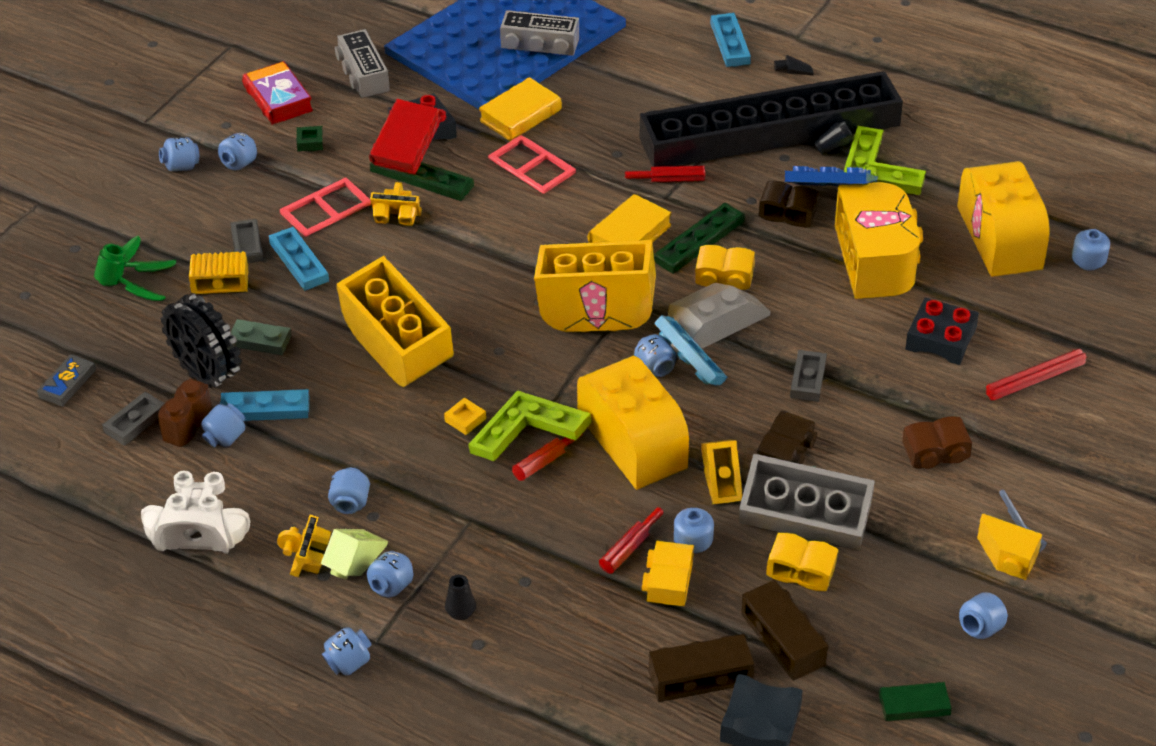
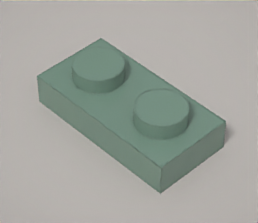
[230,319,292,355]

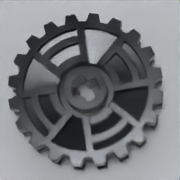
[160,293,242,388]

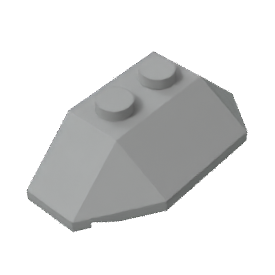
[668,283,771,360]

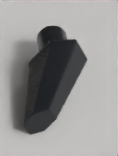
[774,55,814,75]

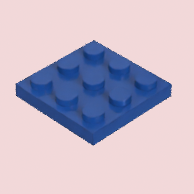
[785,166,878,186]

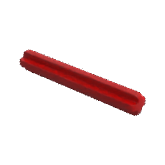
[985,349,1087,401]

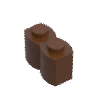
[158,378,212,447]
[902,416,973,469]

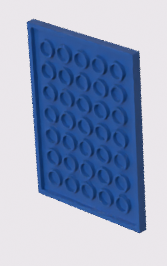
[384,0,626,109]

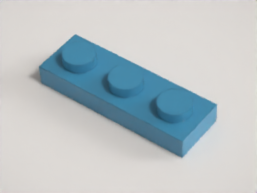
[710,13,751,67]
[269,227,329,291]
[654,315,728,386]
[220,389,310,421]

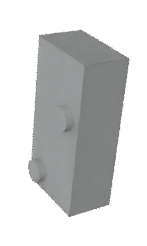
[739,454,875,550]

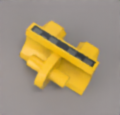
[370,182,422,226]
[277,515,332,577]

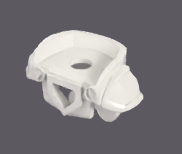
[141,471,250,554]

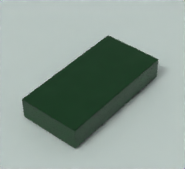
[879,682,952,721]

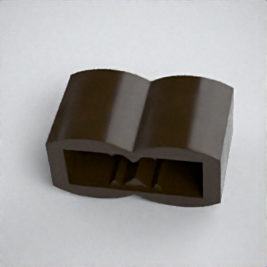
[758,181,819,228]
[757,410,817,464]

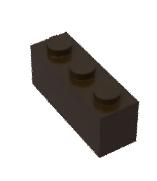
[741,580,829,681]
[649,634,755,702]

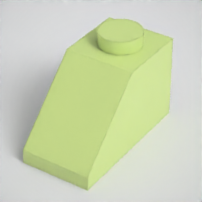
[321,529,388,579]

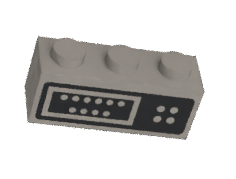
[500,10,579,56]
[335,29,390,98]

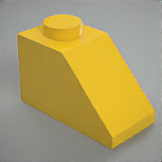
[701,440,743,504]
[977,514,1042,580]

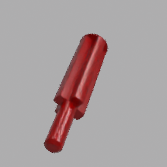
[625,165,706,182]
[512,434,583,481]
[599,507,664,574]

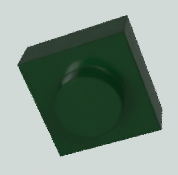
[296,126,323,152]

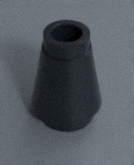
[814,121,854,155]
[445,574,476,620]

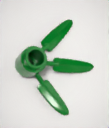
[94,236,177,301]

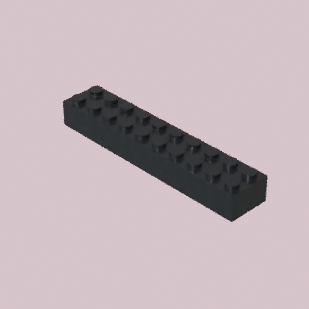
[639,71,903,167]

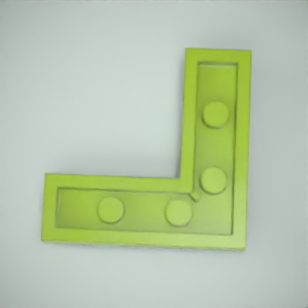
[844,126,926,195]
[468,390,592,461]

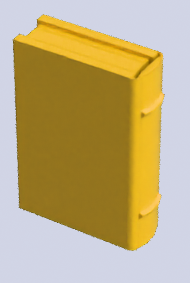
[479,77,562,141]
[587,194,672,243]

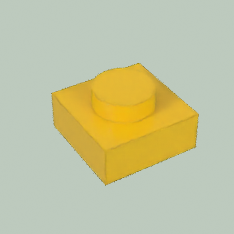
[444,397,486,435]

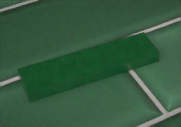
[369,162,474,201]
[654,203,745,274]

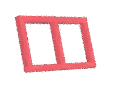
[488,135,576,194]
[280,177,371,237]

